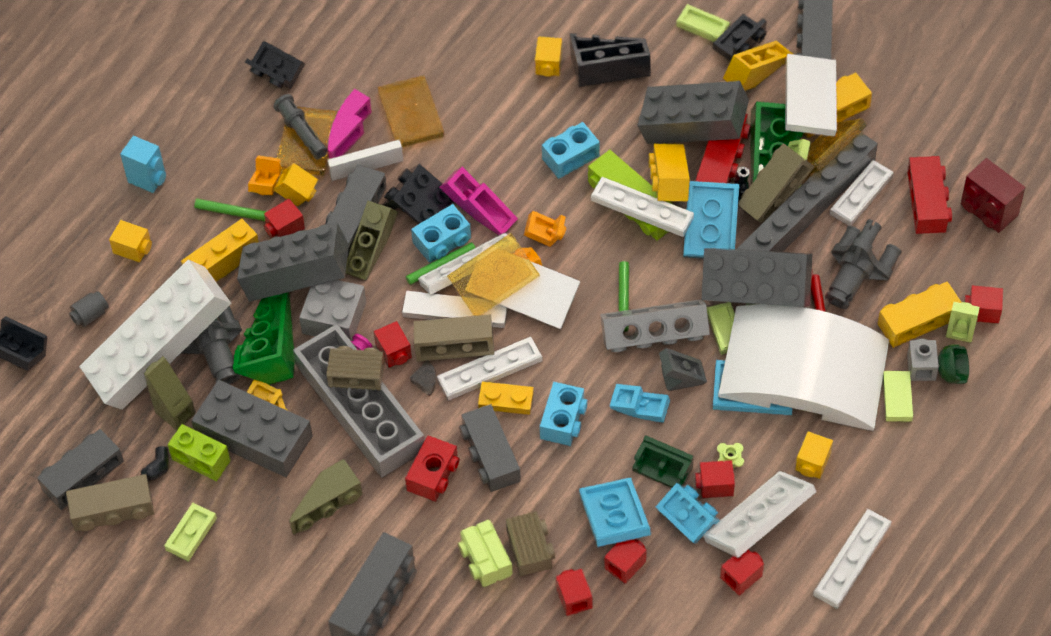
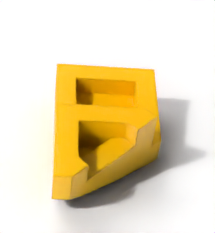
[247,379,288,411]

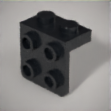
[383,163,453,224]

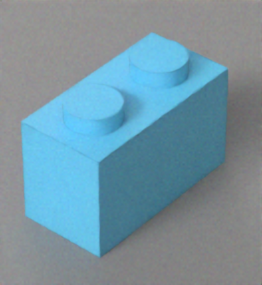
[120,135,166,193]

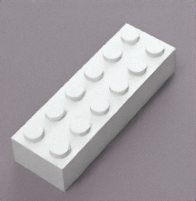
[79,260,232,410]

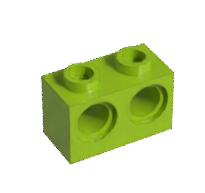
[168,424,231,481]

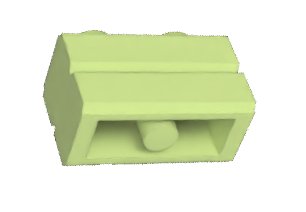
[458,520,513,587]

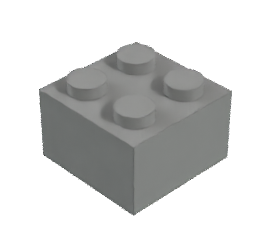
[299,280,366,341]

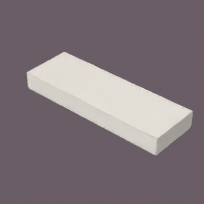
[328,140,403,181]
[830,160,894,226]

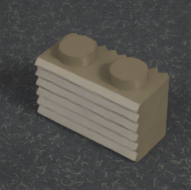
[327,346,385,391]
[506,511,555,576]

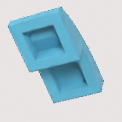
[609,384,670,423]

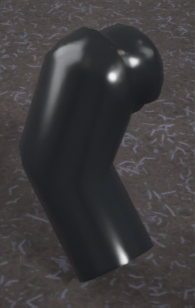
[734,166,750,202]
[141,446,169,481]

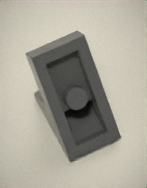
[659,348,707,391]

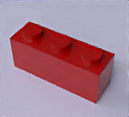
[907,156,952,234]

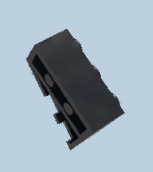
[569,33,651,87]

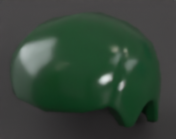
[938,344,969,384]

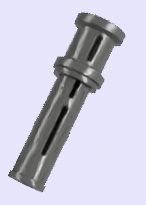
[273,94,328,159]

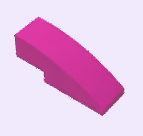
[328,89,372,159]
[439,166,518,235]

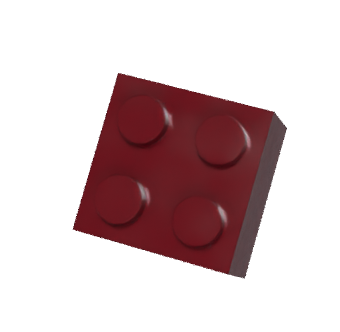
[960,158,1026,233]

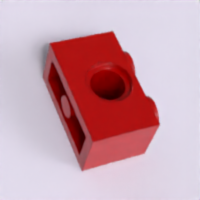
[405,435,460,502]

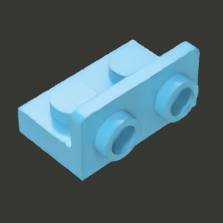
[656,483,720,544]

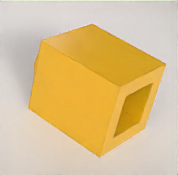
[535,37,562,76]
[273,163,318,207]
[109,220,152,263]
[795,432,833,479]

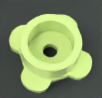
[717,443,744,469]

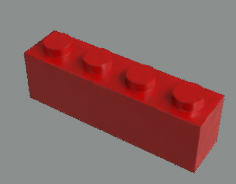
[696,114,751,184]

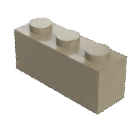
[738,143,815,223]
[414,314,495,362]
[66,474,155,531]

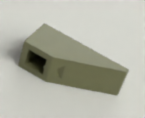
[345,201,398,281]
[144,356,196,430]
[289,459,362,535]

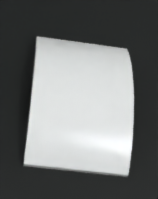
[718,304,889,431]

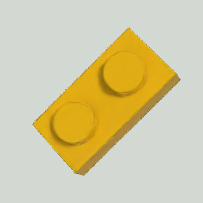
[478,382,534,415]

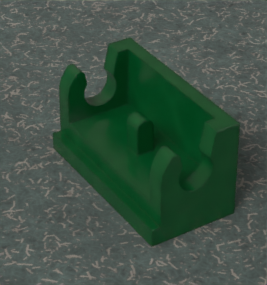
[632,435,694,488]

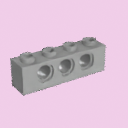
[600,299,710,352]

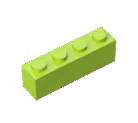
[588,149,674,241]

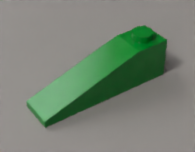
[750,102,803,185]
[233,292,295,384]

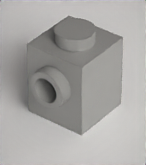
[907,339,939,381]

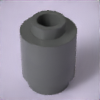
[69,291,109,327]

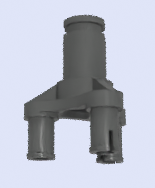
[825,219,902,309]
[181,306,242,384]

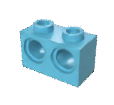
[542,122,600,179]
[411,204,471,263]
[540,382,588,446]

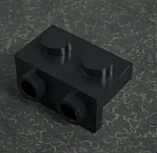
[712,14,767,61]
[245,40,305,89]
[0,316,47,371]

